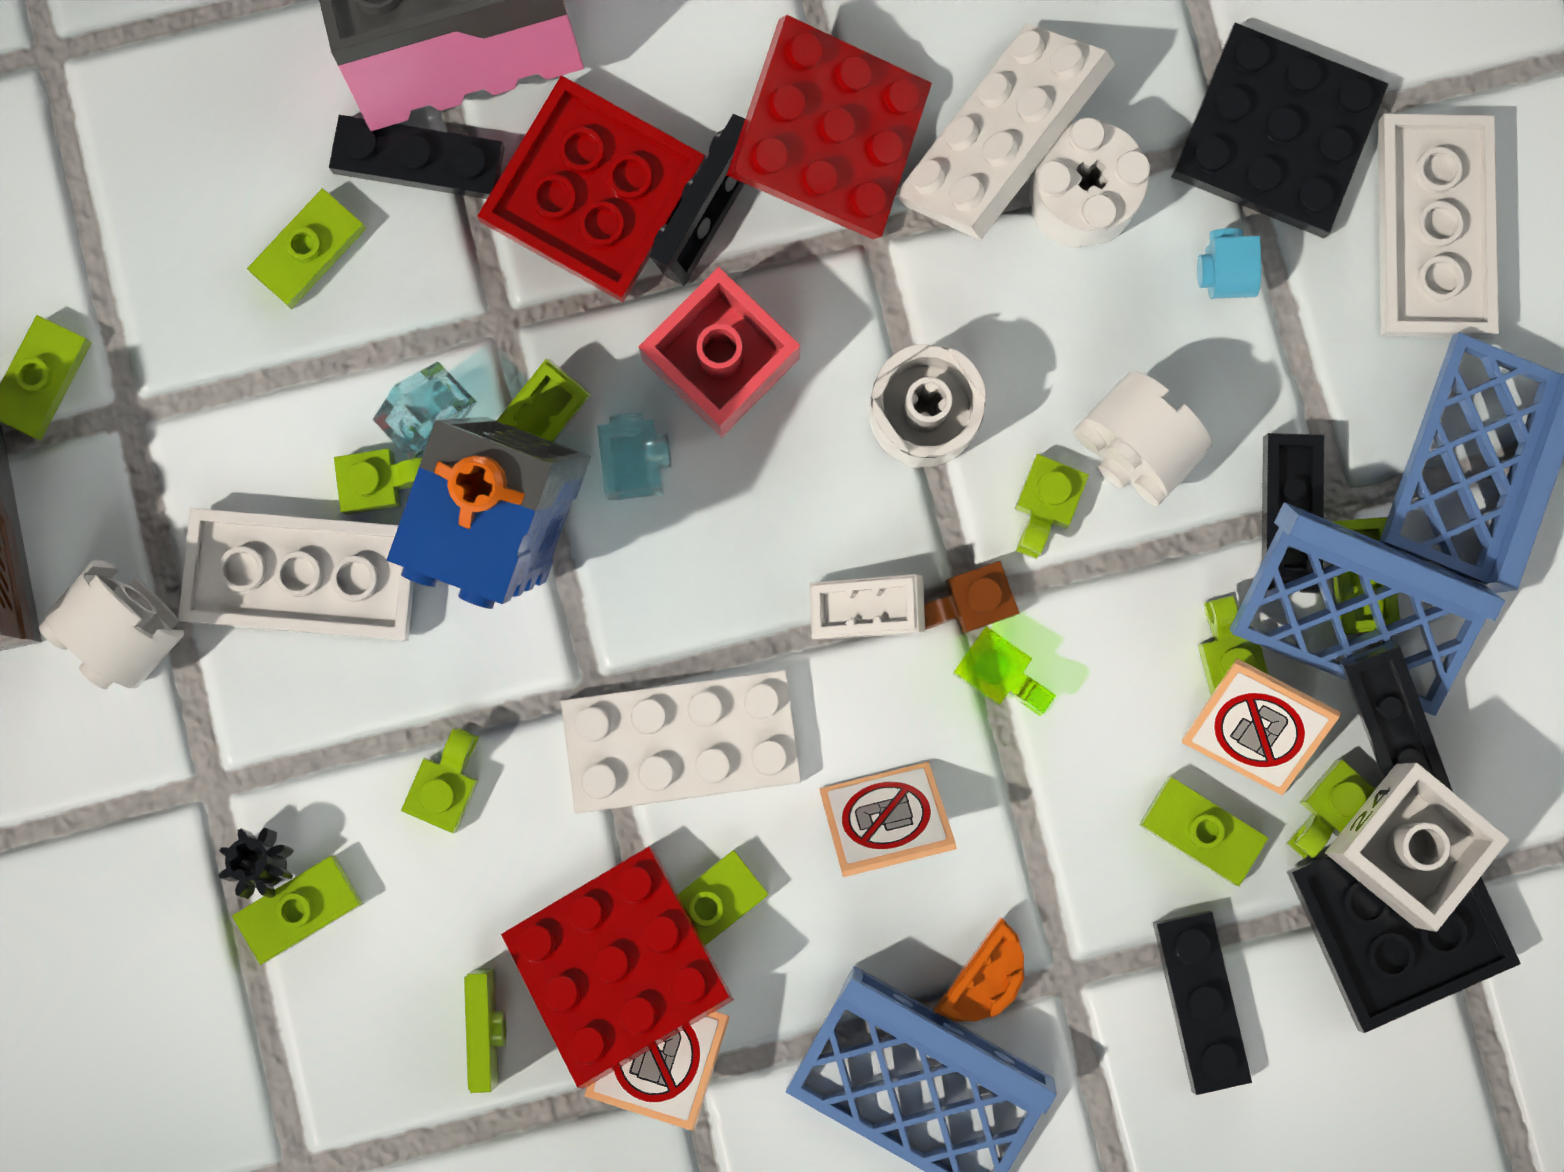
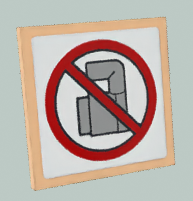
[1182,658,1341,795]
[819,761,957,877]
[584,1011,730,1131]

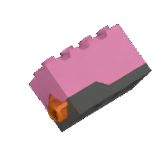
[319,0,584,131]

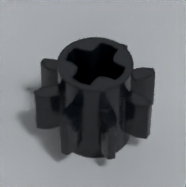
[218,827,294,899]

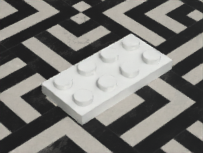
[896,23,1115,240]
[1378,114,1499,338]
[178,508,414,641]
[561,670,801,814]

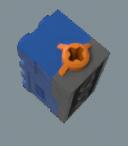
[386,417,591,609]

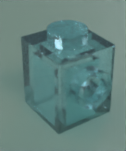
[373,361,477,460]
[597,413,672,501]

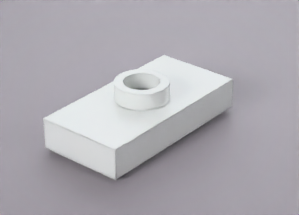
[810,574,925,640]

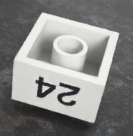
[1325,763,1510,932]

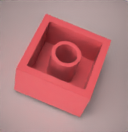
[638,267,800,438]

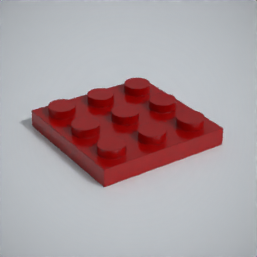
[726,15,932,240]
[477,75,706,303]
[501,847,734,1089]

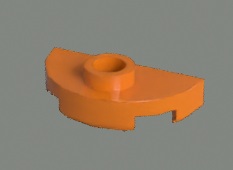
[933,917,1025,1022]

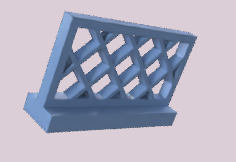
[1380,332,1564,593]
[1229,502,1505,716]
[785,965,1057,1172]

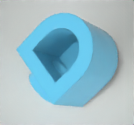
[1197,228,1261,299]

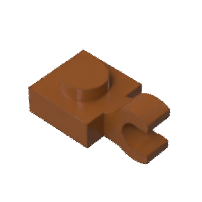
[924,561,1020,634]

